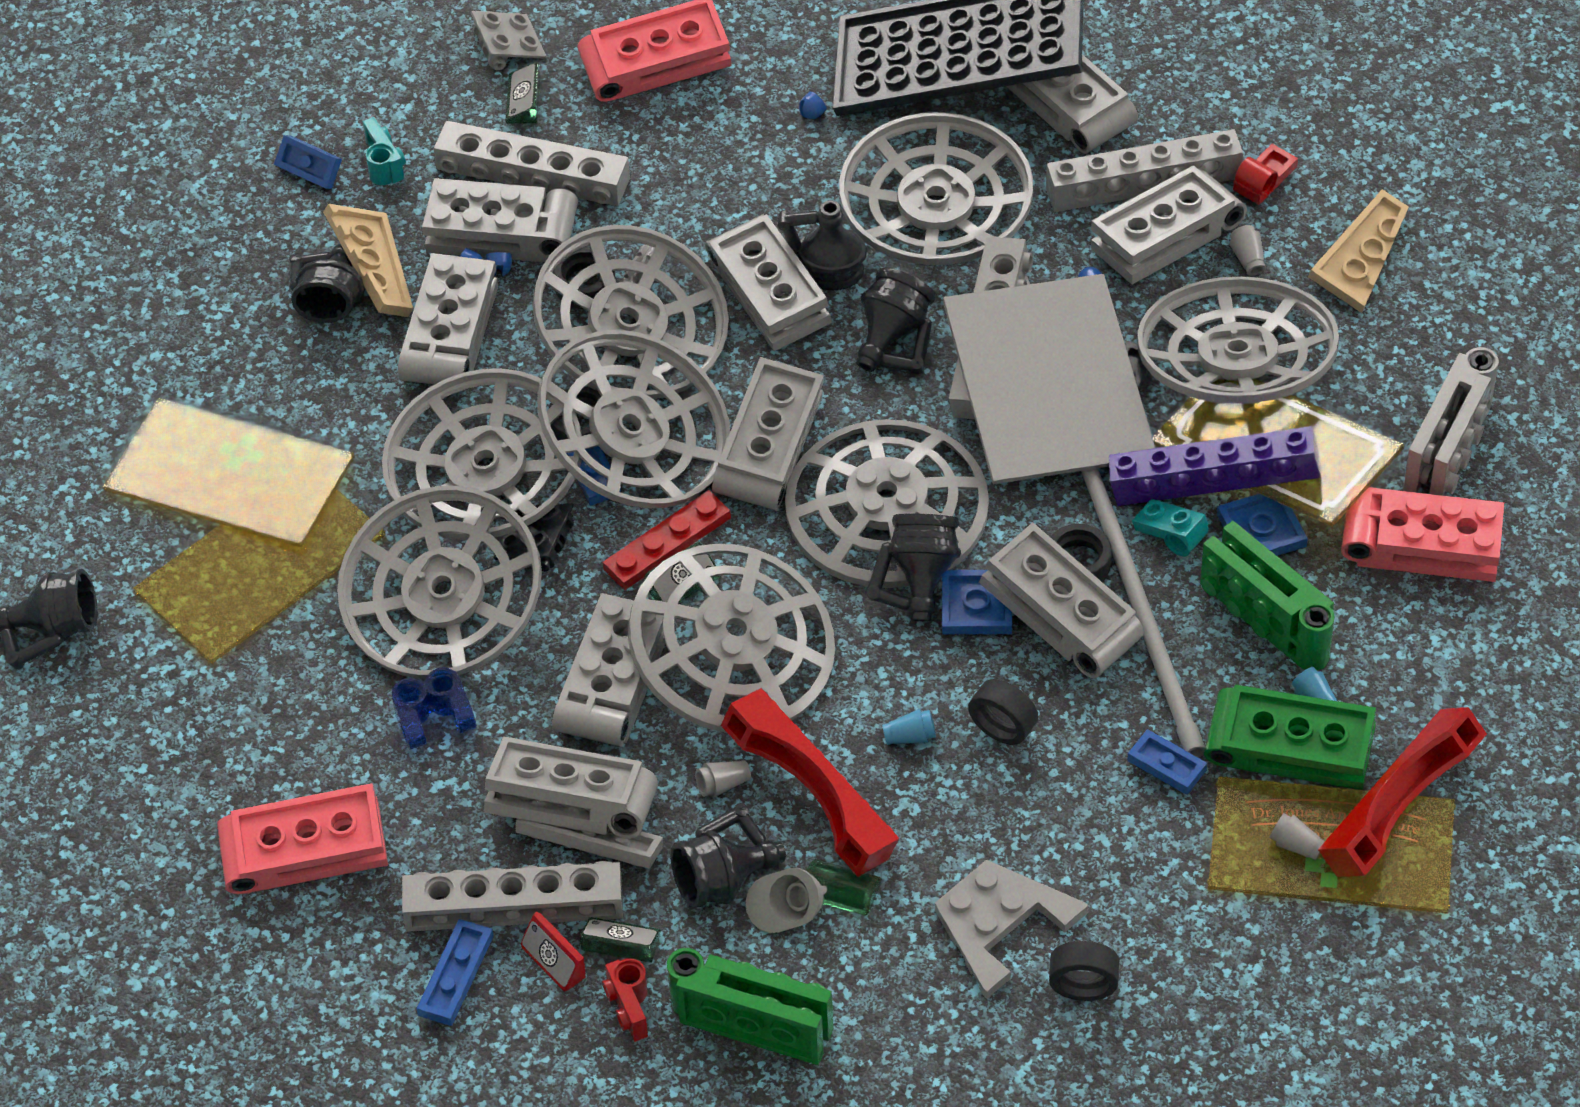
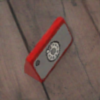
[521,912,586,991]

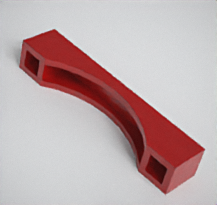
[721,688,900,877]
[1318,707,1487,877]

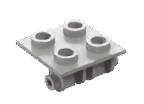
[471,11,547,70]

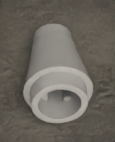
[1229,225,1266,276]
[695,760,751,798]
[1269,813,1325,860]

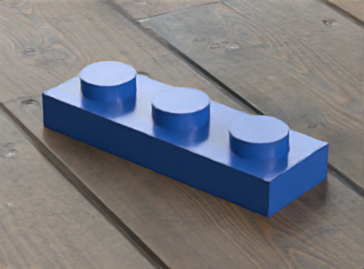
[416,919,494,1026]

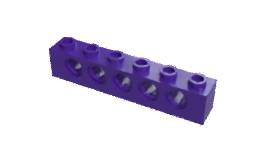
[1109,426,1321,506]

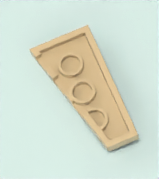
[1308,189,1409,313]
[323,204,413,317]

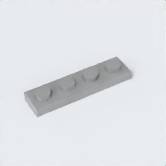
[516,819,663,869]

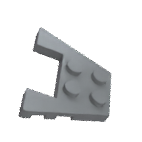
[935,860,1088,999]

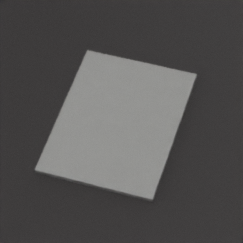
[943,274,1155,484]

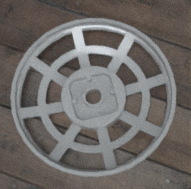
[839,112,1033,265]
[532,225,729,399]
[1138,276,1339,404]
[537,330,730,508]
[382,368,582,540]
[785,419,989,588]
[337,485,542,679]
[628,544,835,733]

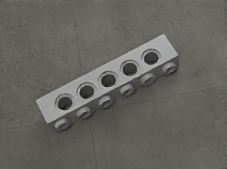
[434,121,630,206]
[1046,129,1243,212]
[949,236,1033,419]
[402,861,623,932]

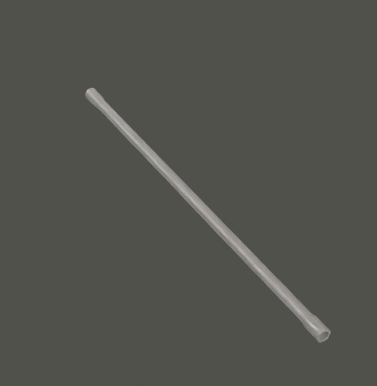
[1025,275,1205,758]

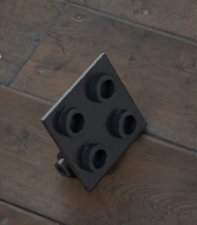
[493,503,574,572]

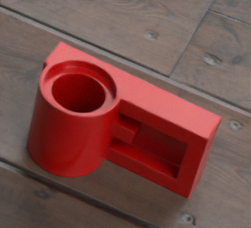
[1233,144,1298,205]
[602,959,648,1042]

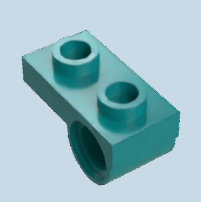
[362,117,406,185]
[1132,499,1209,557]

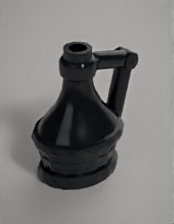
[777,200,867,291]
[289,243,364,323]
[856,267,935,374]
[866,513,961,621]
[0,569,98,670]
[670,803,786,907]

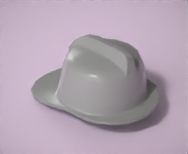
[746,868,827,933]

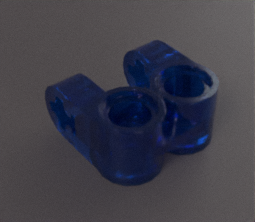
[391,667,477,750]

